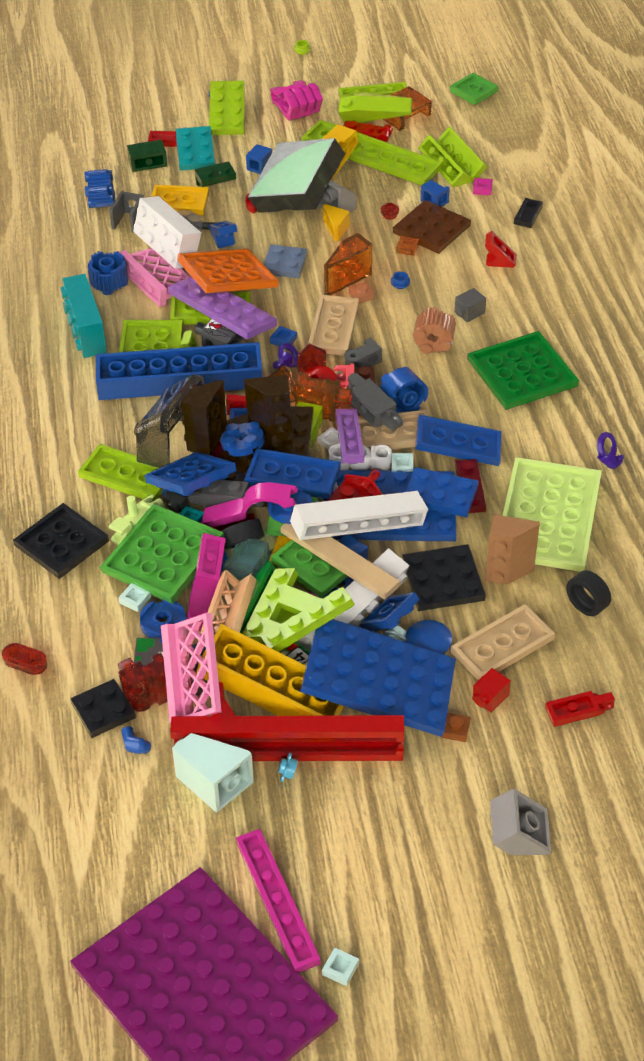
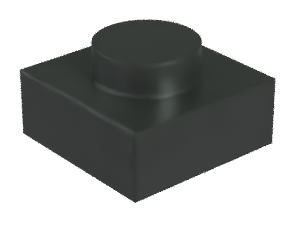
[163,490,190,513]

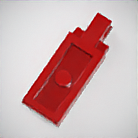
[545,691,615,727]

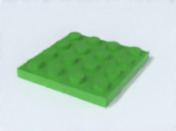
[100,504,225,604]

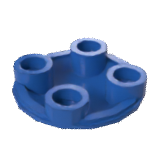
[406,620,452,654]

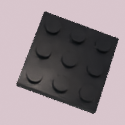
[13,503,109,579]
[402,544,486,611]

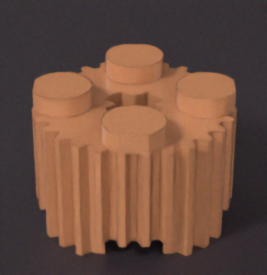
[413,307,456,354]

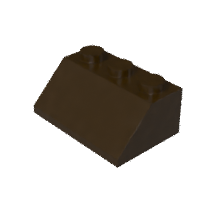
[244,375,293,441]
[180,380,227,456]

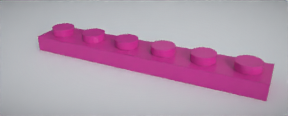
[236,829,321,973]

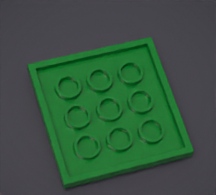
[467,331,579,410]

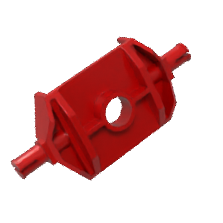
[327,469,383,501]

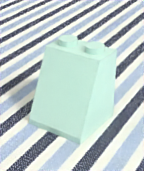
[172,733,254,813]

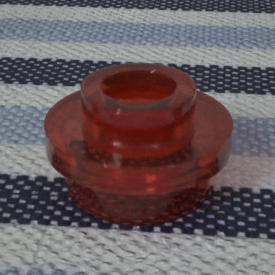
[381,203,399,220]

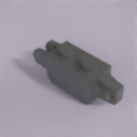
[347,373,403,431]
[188,480,264,508]

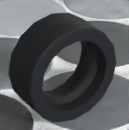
[221,519,265,549]
[566,570,611,617]

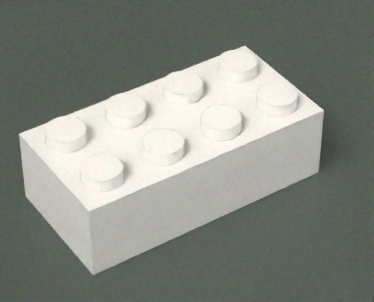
[133,196,201,269]

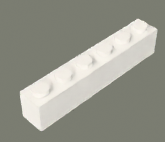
[290,491,428,540]
[296,548,409,652]

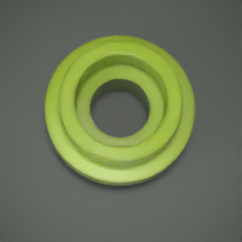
[294,40,311,55]

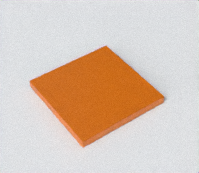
[177,248,279,293]

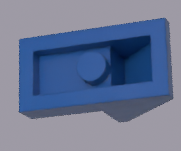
[208,221,237,248]

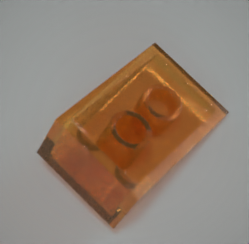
[324,233,372,296]

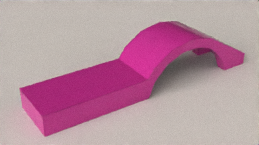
[202,482,298,528]
[187,533,226,631]

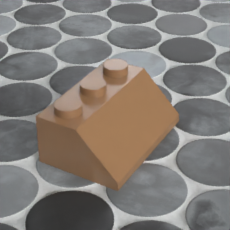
[485,515,540,584]

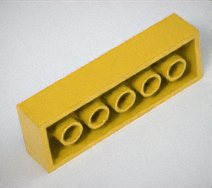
[196,624,345,716]

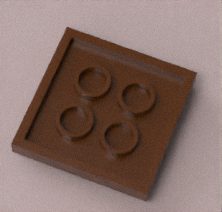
[393,200,471,254]

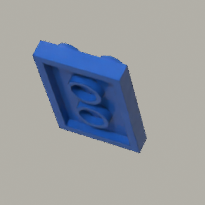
[405,467,479,517]

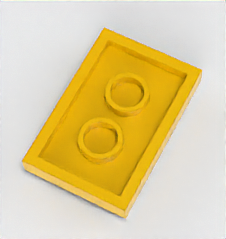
[151,185,209,216]

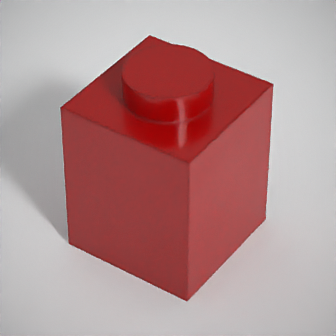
[472,668,511,713]

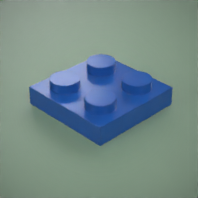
[359,592,420,632]

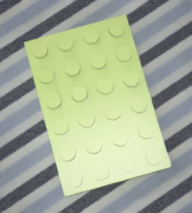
[503,457,602,572]

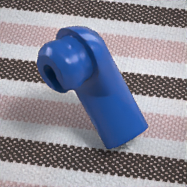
[121,726,151,754]

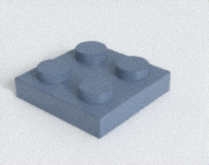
[263,245,308,279]

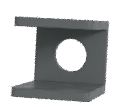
[110,191,144,233]

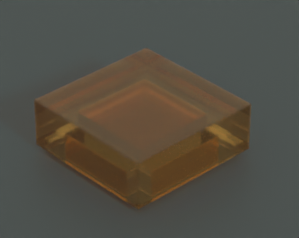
[396,236,419,256]

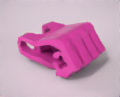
[270,80,323,121]

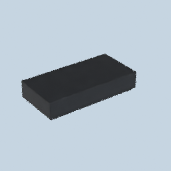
[514,198,543,228]

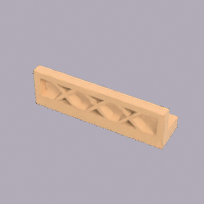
[200,569,257,634]

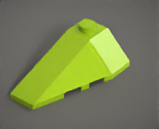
[338,92,413,123]

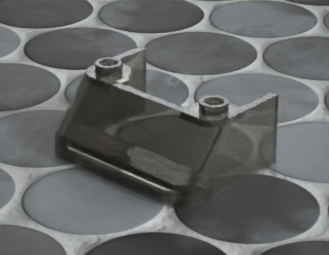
[134,374,204,468]

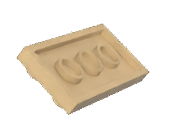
[308,295,359,356]
[358,410,429,450]
[451,604,555,680]

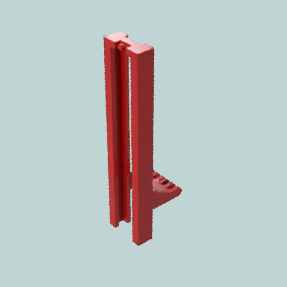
[170,682,404,761]

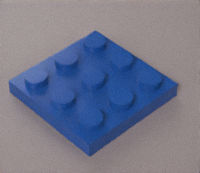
[145,452,237,496]

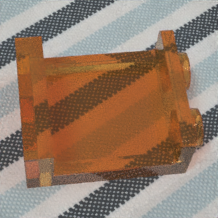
[383,86,432,131]

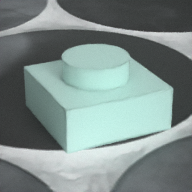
[391,453,413,472]
[119,583,152,612]
[322,948,359,987]

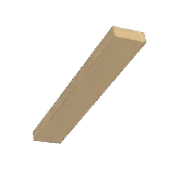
[281,523,400,599]

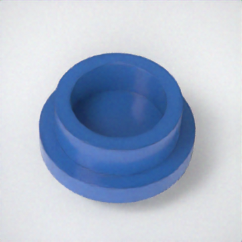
[391,271,410,289]

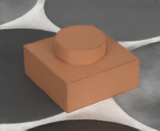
[349,282,374,304]

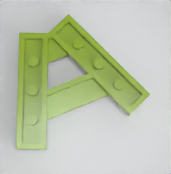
[242,568,355,652]

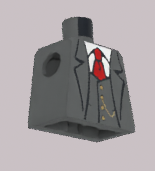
[195,319,244,346]

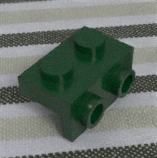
[195,161,236,187]

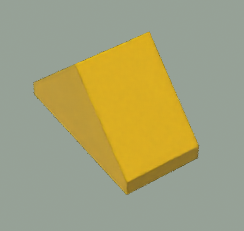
[323,204,350,242]

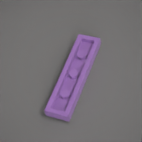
[335,409,365,464]

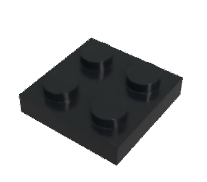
[70,679,136,738]

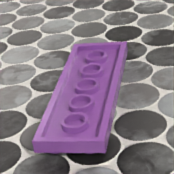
[168,277,277,340]

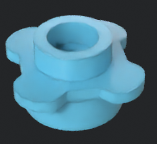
[278,752,298,782]

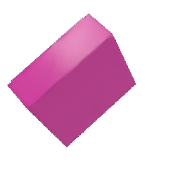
[473,178,493,195]

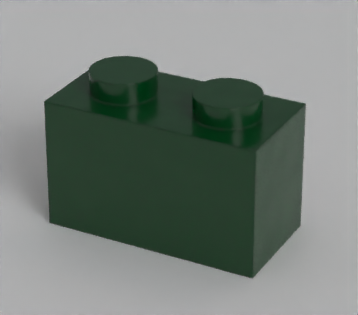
[127,140,167,172]

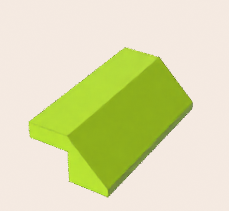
[418,126,488,187]

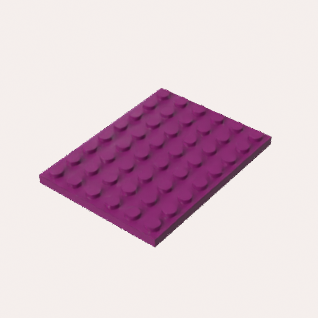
[70,867,338,1061]

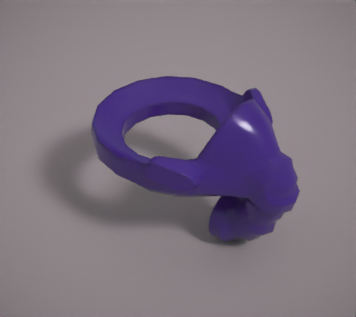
[273,343,300,369]
[597,432,624,469]

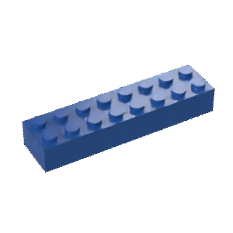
[96,342,263,400]

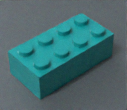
[60,274,107,358]

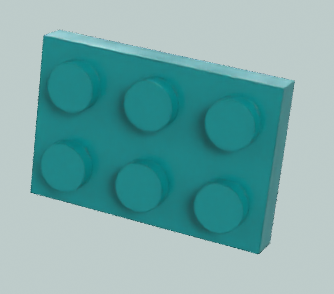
[176,126,215,171]

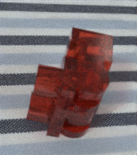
[117,652,168,712]

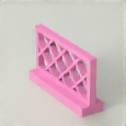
[119,248,190,307]
[161,613,221,723]

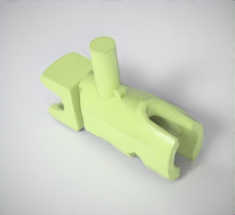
[109,494,165,545]

